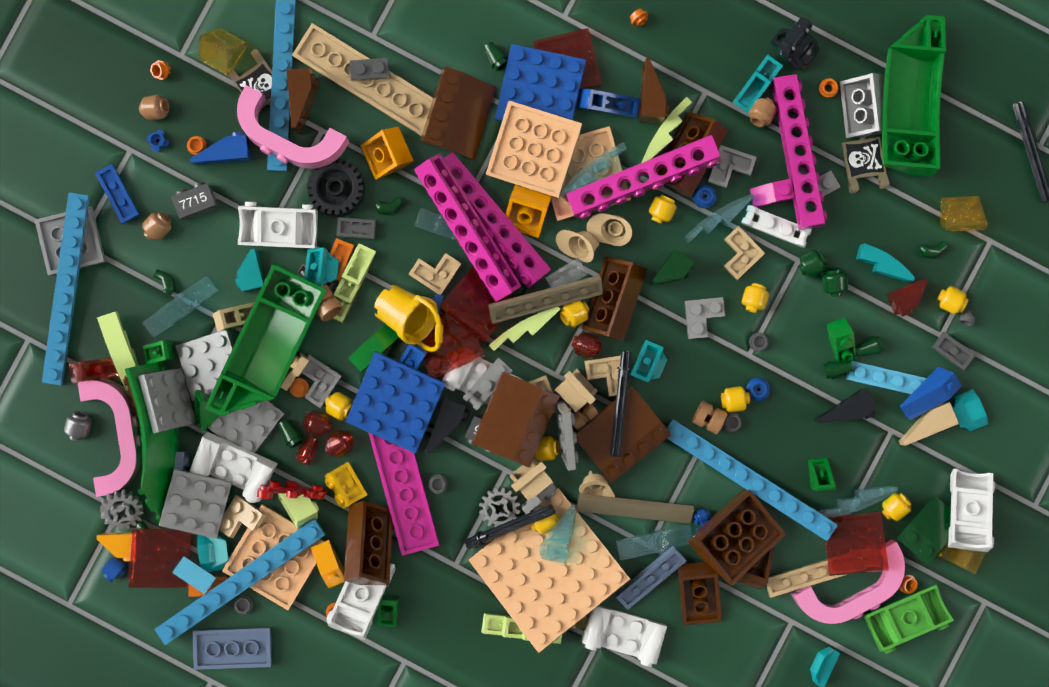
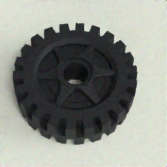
[307,159,365,217]

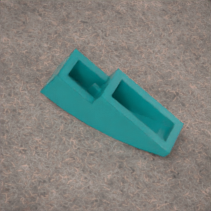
[733,54,783,113]
[856,243,915,282]

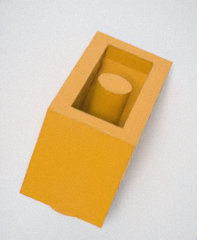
[97,532,141,561]
[311,540,345,588]

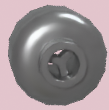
[64,411,92,441]

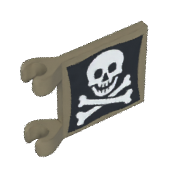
[226,49,272,109]
[841,137,889,194]

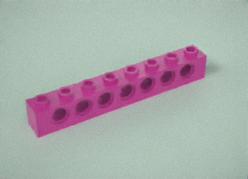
[771,74,827,231]
[566,135,721,219]
[443,152,551,289]
[414,153,521,302]

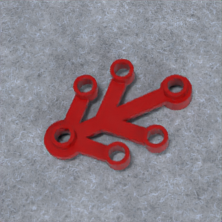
[257,480,327,499]

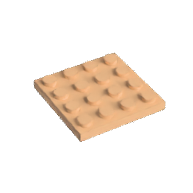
[486,101,583,198]
[551,126,631,221]
[222,504,325,610]

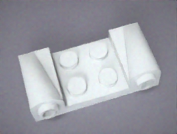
[238,202,318,248]
[442,347,522,405]
[190,432,278,503]
[948,469,995,552]
[327,563,396,640]
[582,605,667,667]

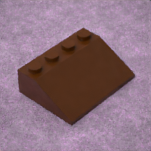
[420,66,496,160]
[472,371,560,468]
[575,386,671,483]
[687,489,786,586]

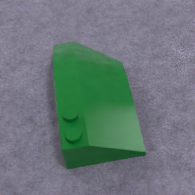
[882,15,946,177]
[205,261,327,416]
[125,362,180,523]

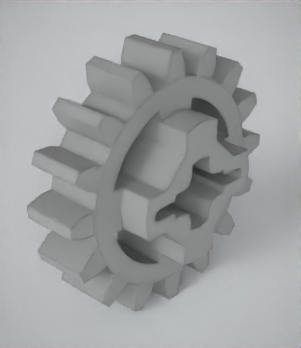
[479,487,520,527]
[100,489,144,530]

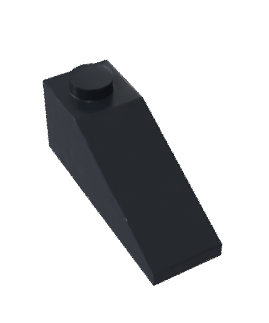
[814,388,879,423]
[425,398,469,454]

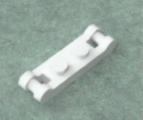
[741,205,812,248]

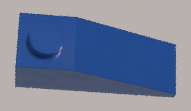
[577,88,640,118]
[190,132,251,165]
[900,367,962,420]

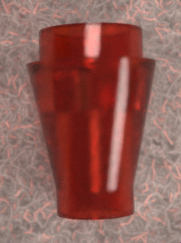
[295,436,319,466]

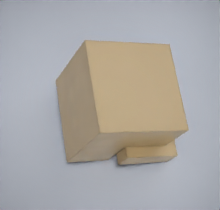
[554,369,598,412]
[510,457,553,501]

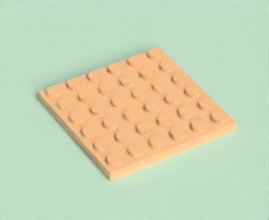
[469,488,631,653]

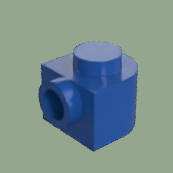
[101,556,128,582]

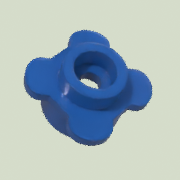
[147,130,169,152]

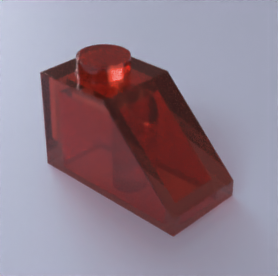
[886,278,928,317]
[69,358,118,383]

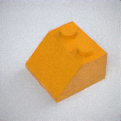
[360,126,414,180]
[506,185,551,238]

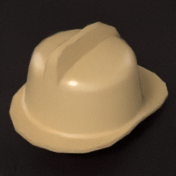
[587,213,632,246]
[556,230,599,263]
[579,471,615,497]

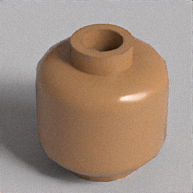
[139,95,169,121]
[749,98,777,127]
[142,212,172,240]

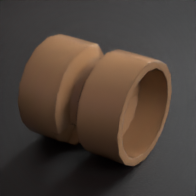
[316,285,343,322]
[692,401,727,435]
[573,404,599,431]

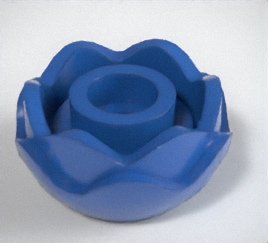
[692,185,717,208]
[746,378,770,401]

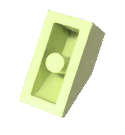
[278,494,319,529]

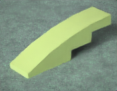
[641,97,692,163]
[332,244,376,323]
[489,306,560,351]
[97,312,139,391]
[481,613,562,644]

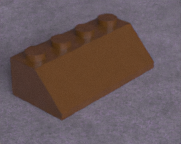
[657,112,728,197]
[582,257,647,342]
[344,501,393,585]

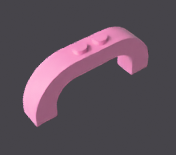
[237,85,349,169]
[78,381,142,497]
[791,540,905,624]

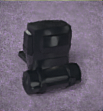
[771,17,820,70]

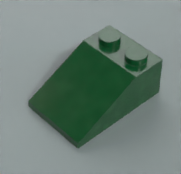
[896,495,951,565]

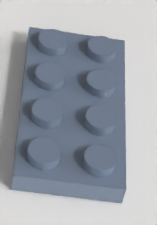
[193,627,272,670]

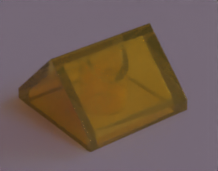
[199,27,248,76]

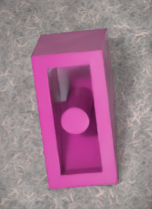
[750,179,795,207]

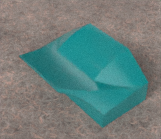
[304,247,339,286]
[630,340,668,383]
[953,389,988,432]
[197,533,229,572]
[810,647,840,687]

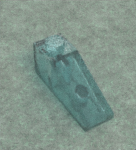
[539,505,578,565]

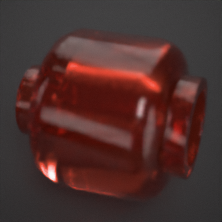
[572,332,602,359]
[302,410,332,438]
[325,430,354,458]

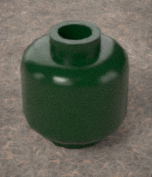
[798,249,828,278]
[822,267,848,297]

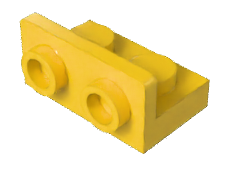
[325,462,367,509]

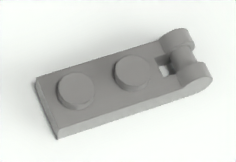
[463,358,513,411]

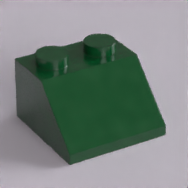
[650,249,695,285]

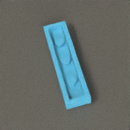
[846,361,927,394]

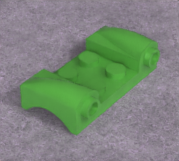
[863,585,954,654]

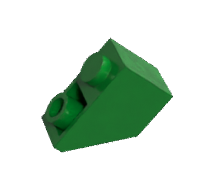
[827,318,857,361]

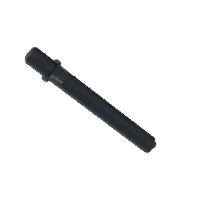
[1013,101,1049,203]
[610,350,632,457]
[465,504,556,549]

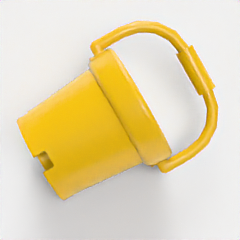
[374,285,443,352]

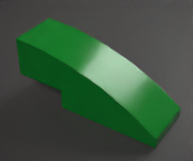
[348,324,399,372]

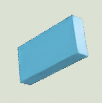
[172,556,216,594]

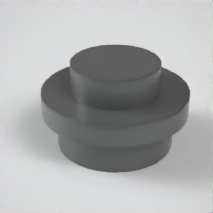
[749,332,769,352]
[723,413,742,432]
[428,474,448,494]
[234,595,253,614]

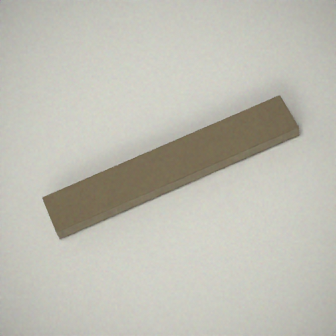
[489,275,603,324]
[576,494,694,524]

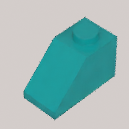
[235,249,265,293]

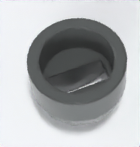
[958,311,976,327]

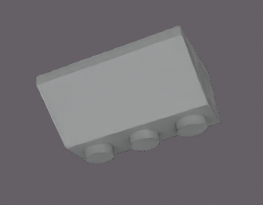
[840,73,885,138]

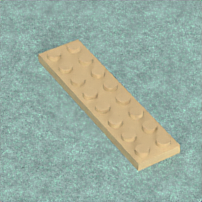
[292,23,433,137]

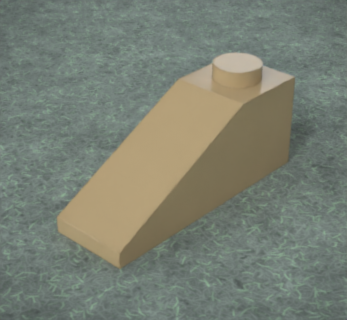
[213,302,254,332]
[899,402,959,446]

